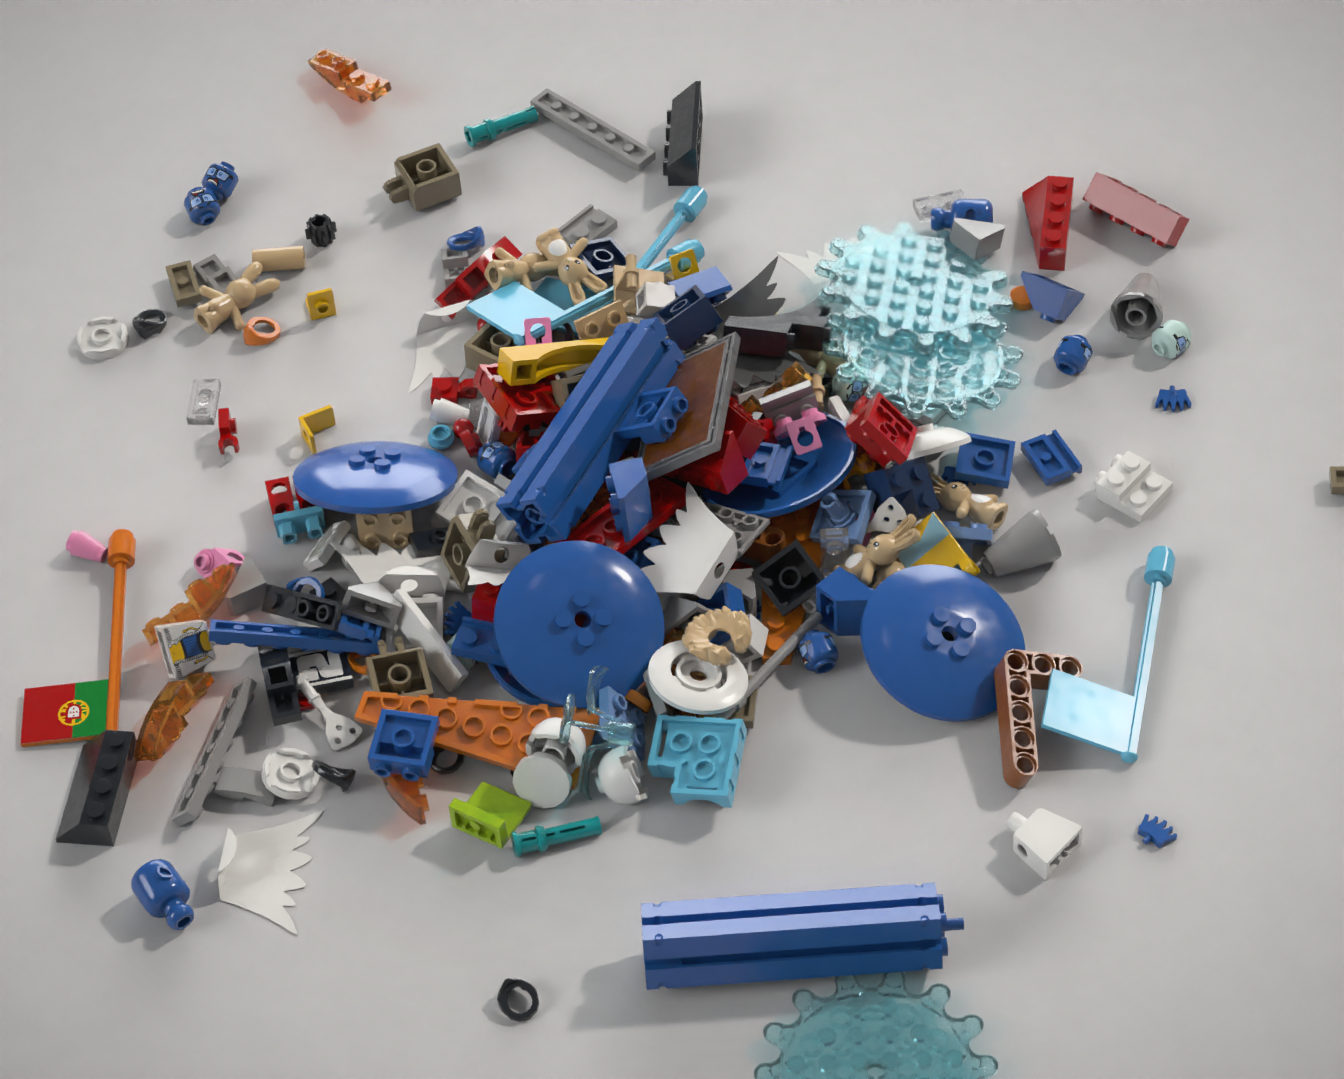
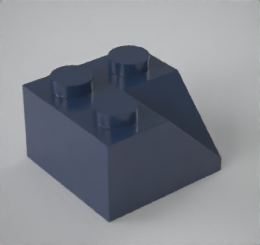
[653,285,723,351]
[863,456,940,522]

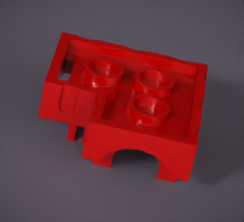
[473,363,560,432]

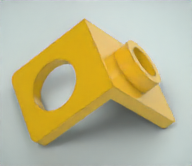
[666,249,700,281]
[305,288,337,321]
[298,405,336,454]

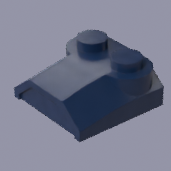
[568,236,637,285]

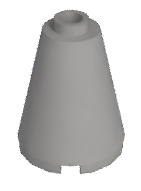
[1109,273,1163,339]
[980,509,1062,577]

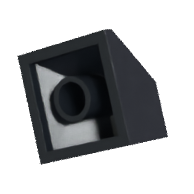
[751,539,825,617]

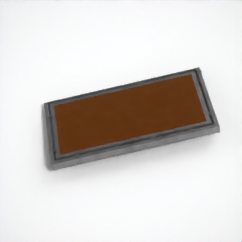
[637,332,741,481]

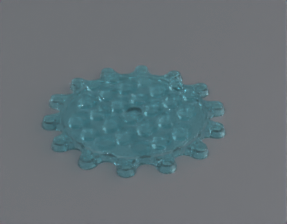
[814,222,1014,354]
[823,284,1024,420]
[754,972,998,1079]

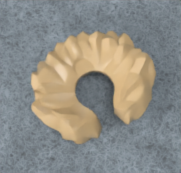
[682,606,752,666]

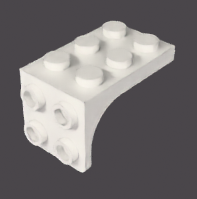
[435,469,525,559]

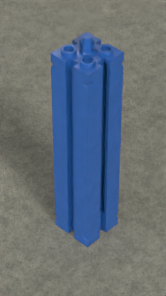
[496,317,685,544]
[641,882,964,990]

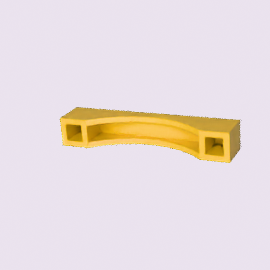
[497,337,609,386]

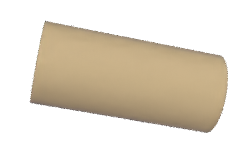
[252,246,306,272]

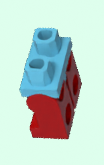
[265,476,326,545]

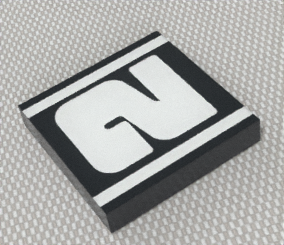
[288,649,354,698]

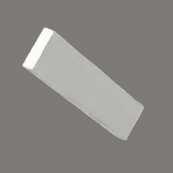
[393,588,469,693]

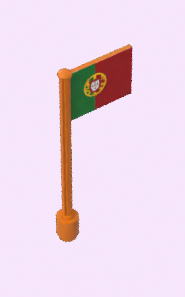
[20,529,136,747]

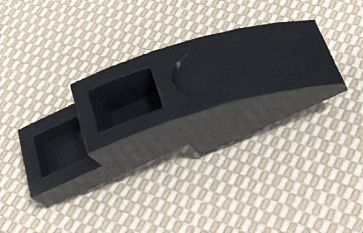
[261,584,343,631]
[258,645,302,726]

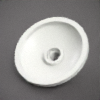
[892,423,972,463]

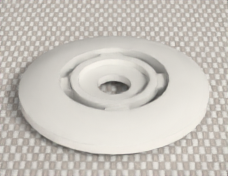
[648,640,748,715]

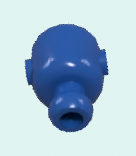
[931,199,993,231]
[131,859,194,930]

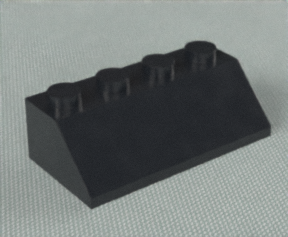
[663,81,703,186]
[56,730,140,847]

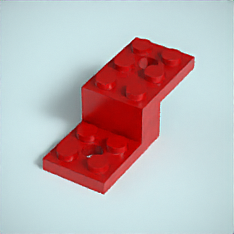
[844,391,918,467]

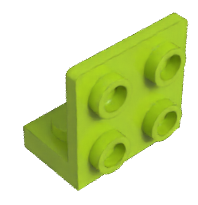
[448,782,532,849]

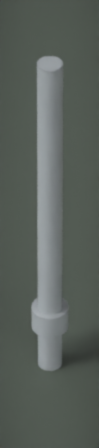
[715,611,822,719]

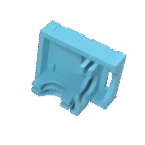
[647,714,747,808]

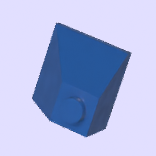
[1020,271,1085,323]

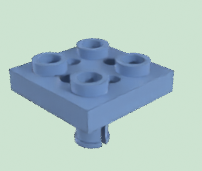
[809,489,877,545]
[943,521,994,570]
[592,686,646,761]

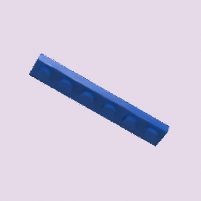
[209,619,381,656]

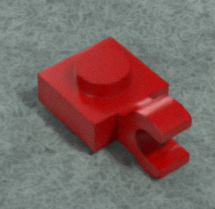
[430,377,478,405]
[218,408,240,455]

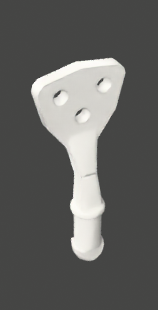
[829,497,906,551]
[295,675,363,752]

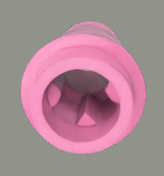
[66,530,108,563]

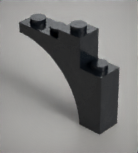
[723,296,832,358]

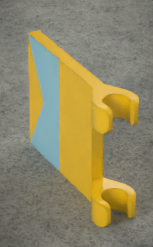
[898,512,980,576]

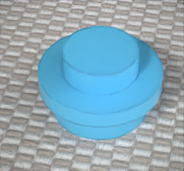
[428,424,455,449]

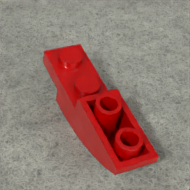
[434,236,523,319]

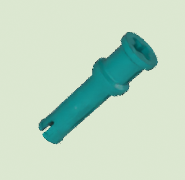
[464,106,538,147]
[510,816,602,858]

